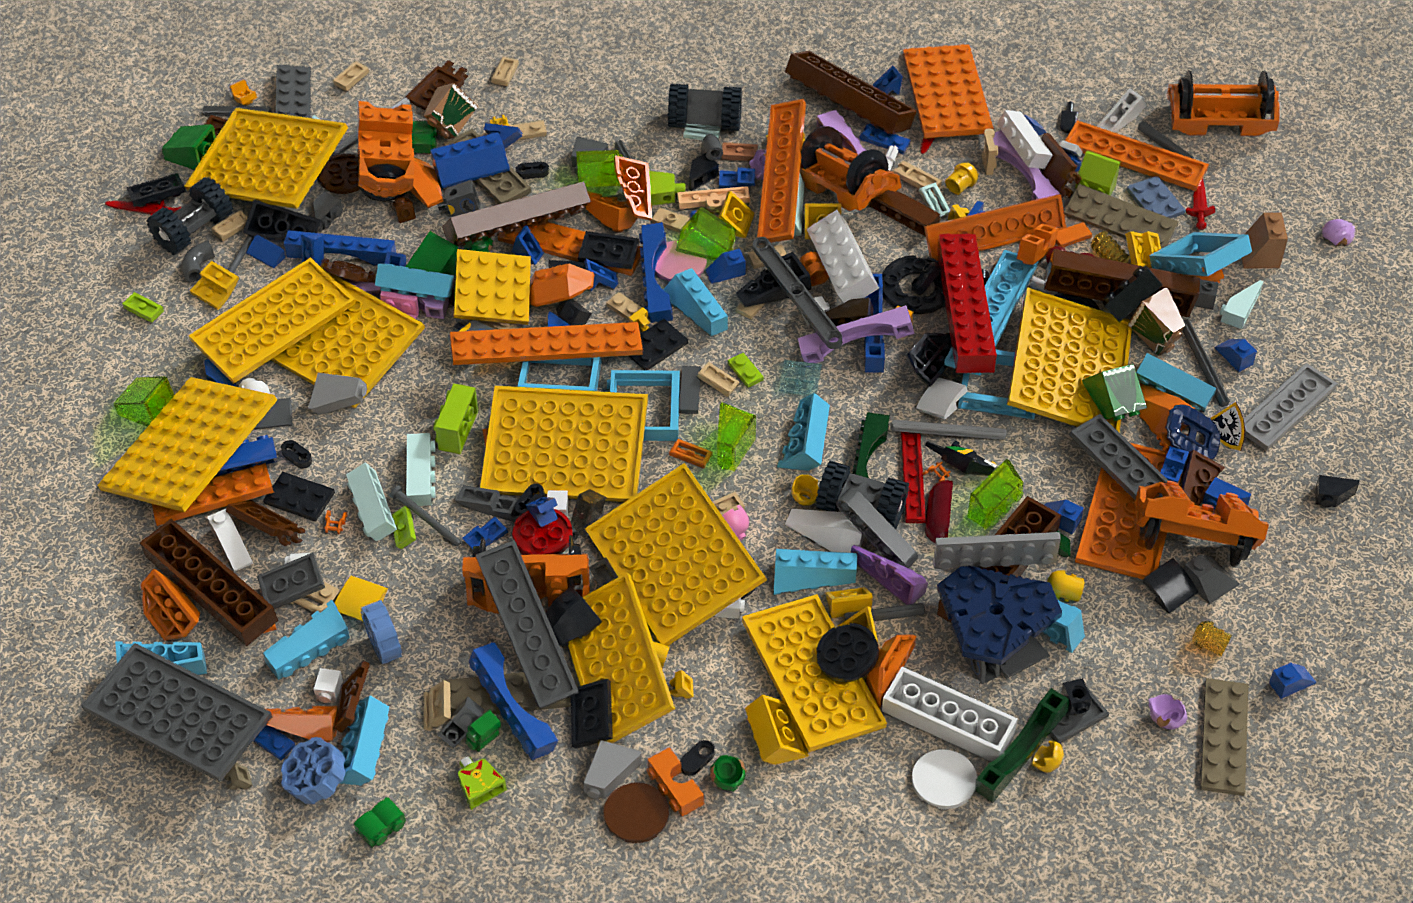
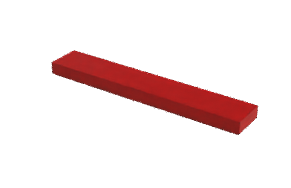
[901,432,926,524]

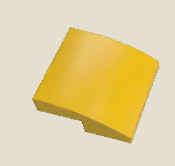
[1125,231,1161,268]
[190,261,239,310]
[335,575,388,622]

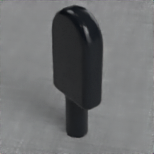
[1060,101,1078,133]

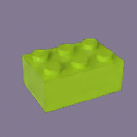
[433,383,478,455]

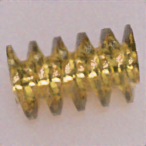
[1091,231,1130,263]

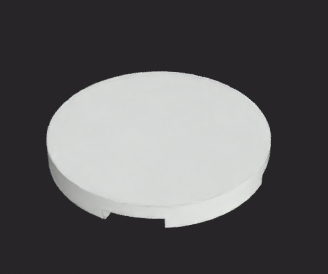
[912,749,977,809]

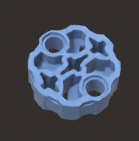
[360,600,402,664]
[281,737,346,804]

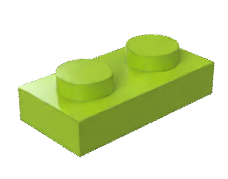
[122,292,164,323]
[728,352,764,388]
[392,506,416,549]

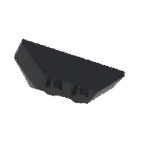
[907,333,952,387]

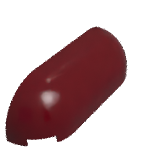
[925,480,953,543]

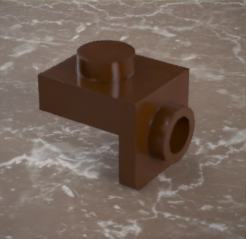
[391,197,416,223]

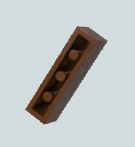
[868,190,940,237]

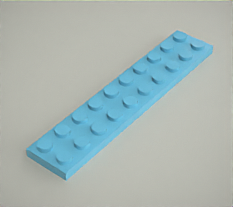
[944,250,1039,376]

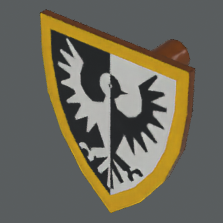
[1210,402,1245,451]

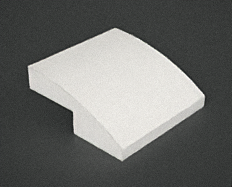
[916,377,968,419]

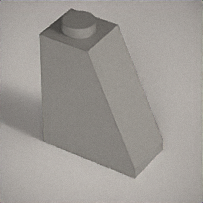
[308,373,367,415]
[583,740,642,799]

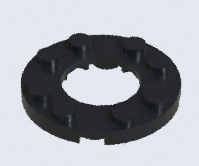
[882,255,945,314]

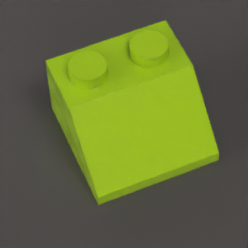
[1075,151,1120,195]

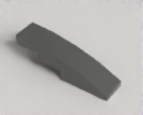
[456,485,527,522]

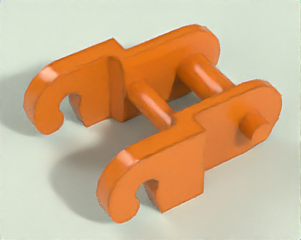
[922,461,951,481]
[324,510,348,534]

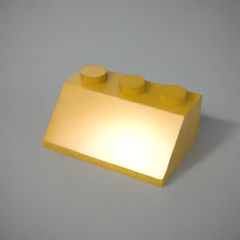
[745,694,809,765]

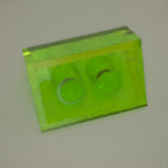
[967,459,1024,529]

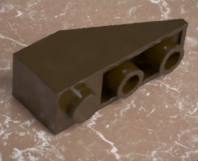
[825,298,874,326]

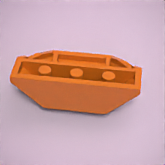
[529,264,594,307]
[141,569,200,641]
[866,634,916,709]

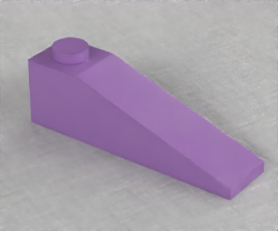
[850,545,928,605]

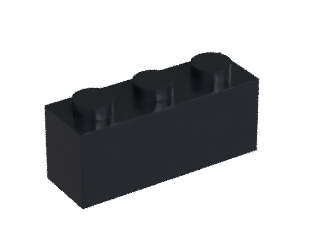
[1103,265,1162,322]

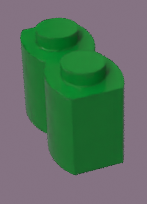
[412,121,438,153]
[466,710,501,752]
[353,797,406,848]

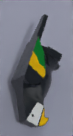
[925,441,998,475]

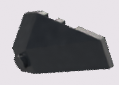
[243,199,322,239]
[736,252,812,307]
[545,586,602,647]

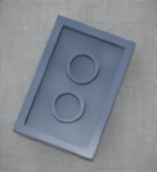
[1126,176,1186,219]

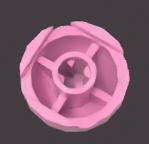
[722,505,749,541]

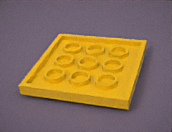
[453,249,531,325]

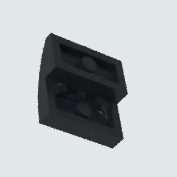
[1142,558,1198,614]

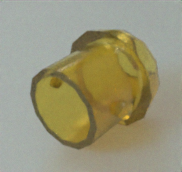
[1192,621,1232,657]

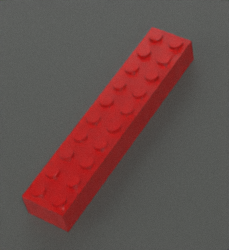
[937,233,997,373]

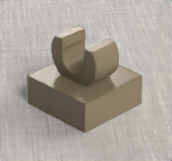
[224,763,253,790]

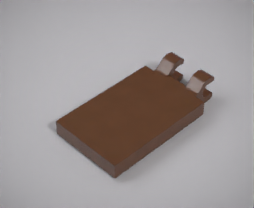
[405,60,468,111]
[1039,133,1082,198]
[225,500,305,546]

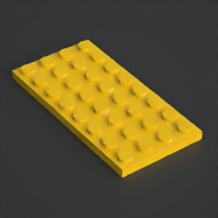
[188,257,356,384]
[568,573,675,745]
[742,594,887,752]

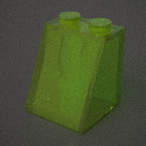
[576,150,623,189]
[675,206,736,261]
[113,376,174,427]
[717,402,756,472]

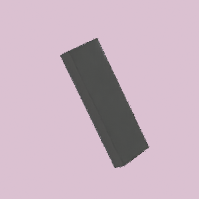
[679,366,701,414]

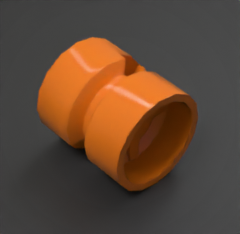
[800,252,829,286]

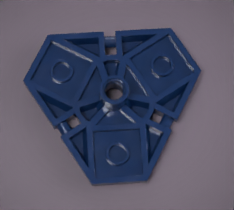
[937,565,1062,665]

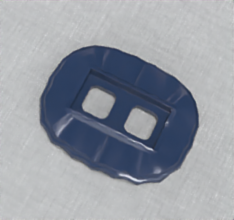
[1165,404,1220,460]

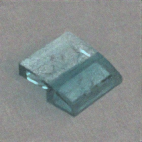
[779,360,822,396]

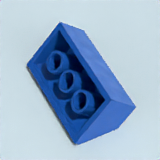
[430,132,510,188]
[215,435,278,476]

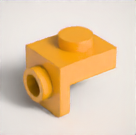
[230,80,258,105]

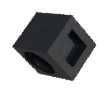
[1061,678,1092,715]

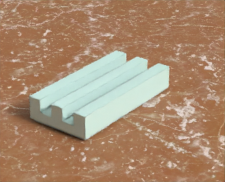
[683,124,721,140]
[919,182,950,218]

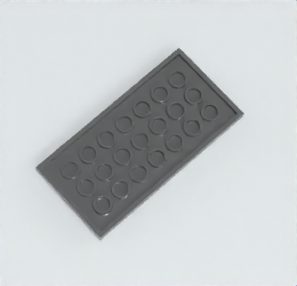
[81,643,272,782]

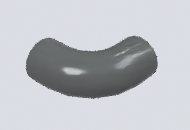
[701,134,723,160]
[181,241,215,283]

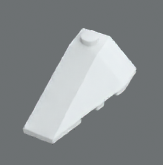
[785,509,865,553]

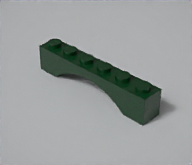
[852,412,890,478]
[975,688,1069,803]

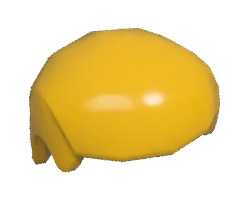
[791,474,819,506]
[1032,741,1064,773]

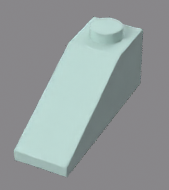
[1220,280,1264,329]

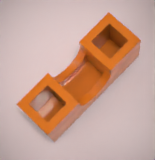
[1017,223,1058,265]
[646,747,704,817]

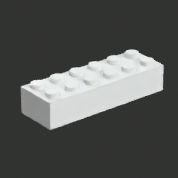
[807,210,879,303]
[882,667,1018,762]

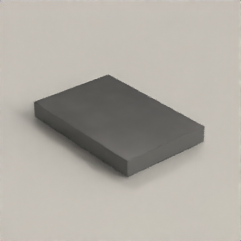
[257,552,325,609]
[1032,687,1109,744]

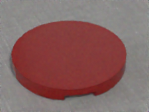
[512,509,573,555]

